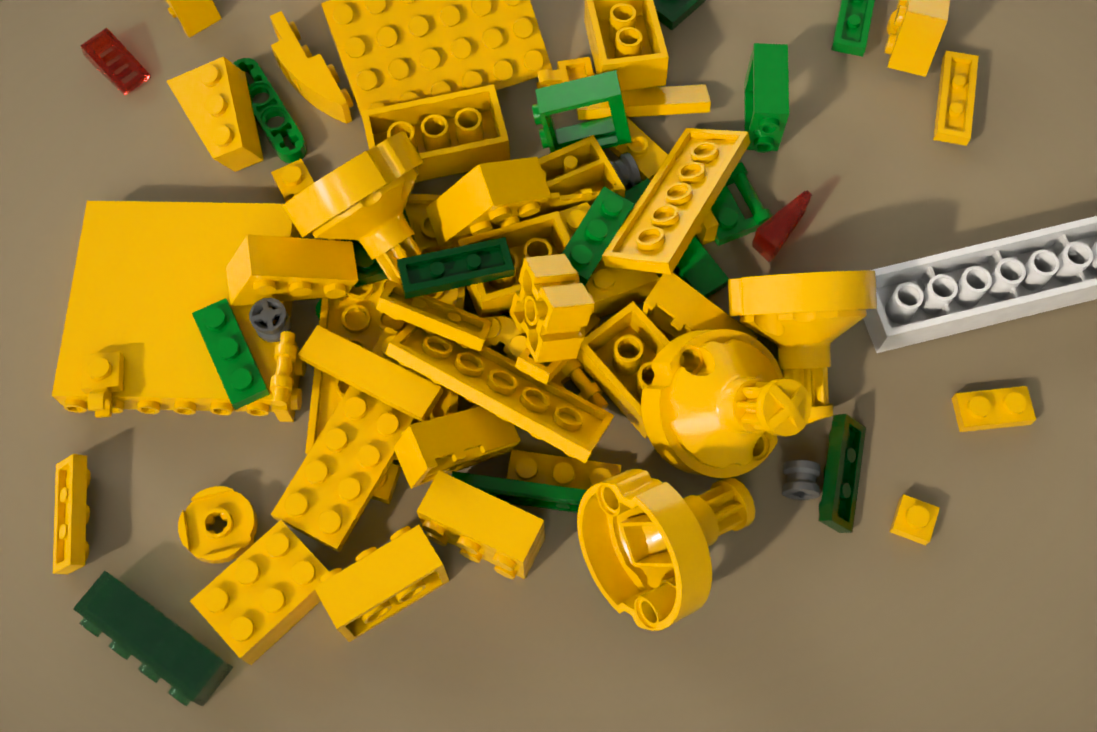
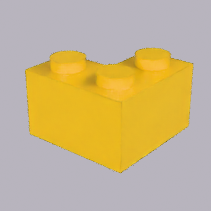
[884,0,950,77]

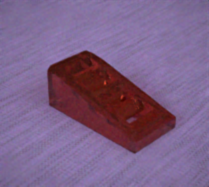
[80,28,151,96]
[752,190,812,262]

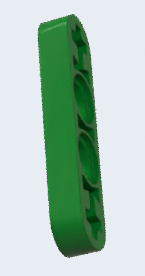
[233,58,307,163]

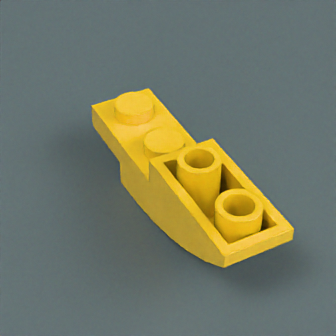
[270,11,354,124]

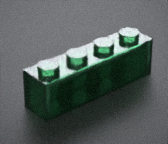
[73,571,233,706]

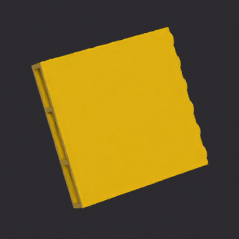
[52,201,300,416]

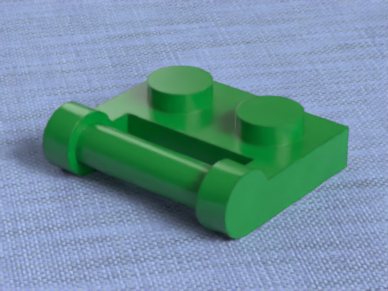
[711,162,774,246]

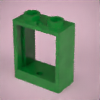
[744,43,789,153]
[532,70,632,153]

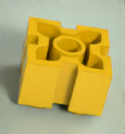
[509,254,595,363]

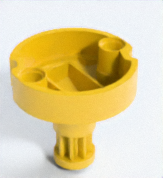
[282,131,424,285]
[728,270,877,424]
[641,329,812,478]
[577,469,755,631]

